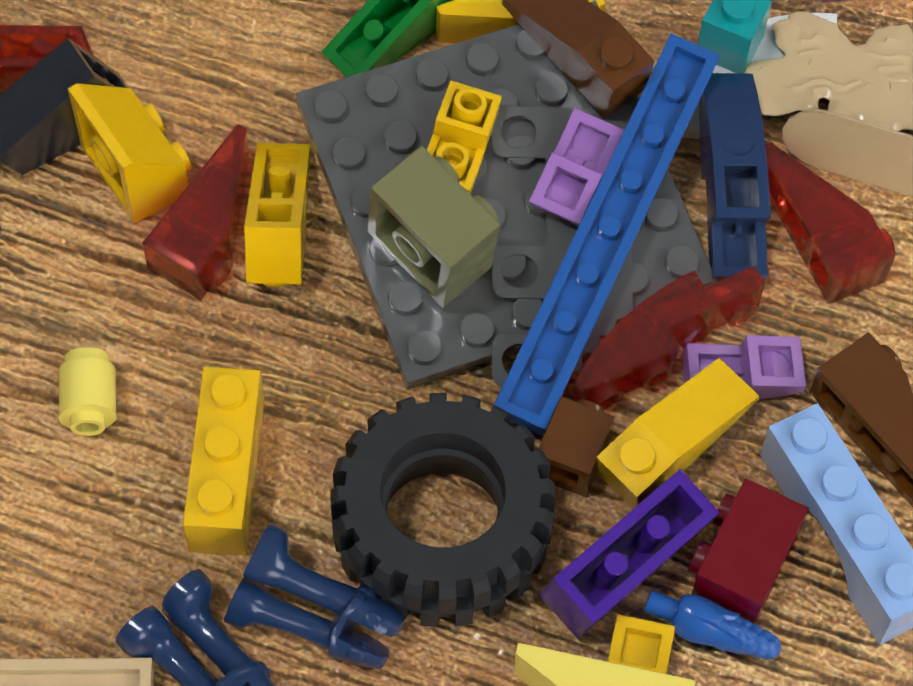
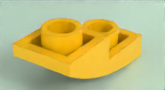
[427,80,502,195]

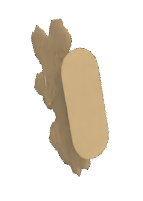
[744,11,913,197]

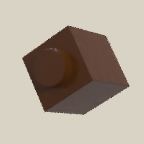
[538,396,615,497]

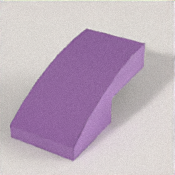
[529,108,624,226]
[681,335,806,400]

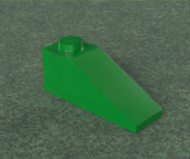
[321,0,453,77]

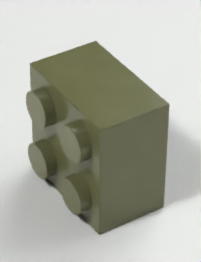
[367,146,500,308]

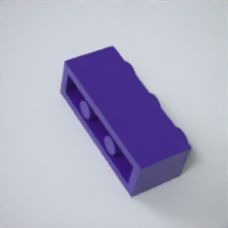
[539,469,720,639]

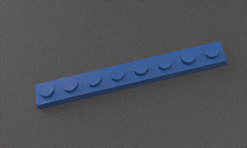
[493,33,720,436]

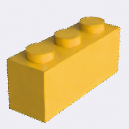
[183,366,264,556]

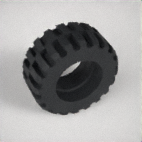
[330,393,555,627]

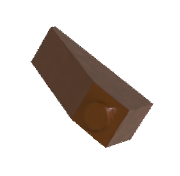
[502,0,654,119]
[809,332,913,507]

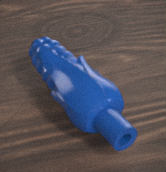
[643,590,781,660]

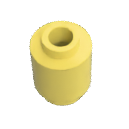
[59,347,116,436]

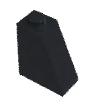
[0,38,128,175]

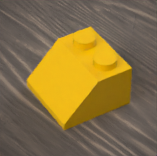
[68,83,192,224]

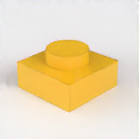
[607,614,675,674]

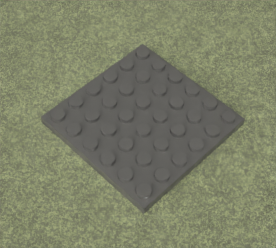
[296,1,717,390]

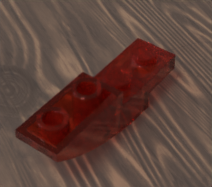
[573,266,765,410]

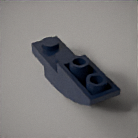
[699,73,771,281]

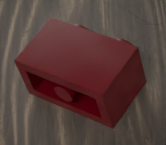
[688,478,809,624]

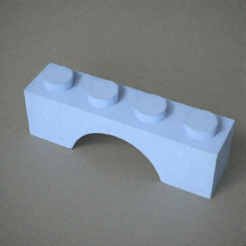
[760,403,913,645]

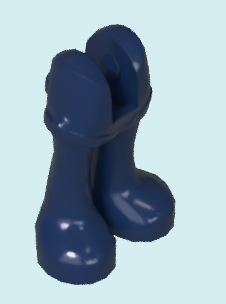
[223,522,405,669]
[115,569,276,686]

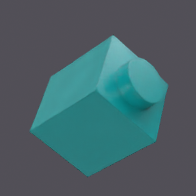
[697,0,772,73]

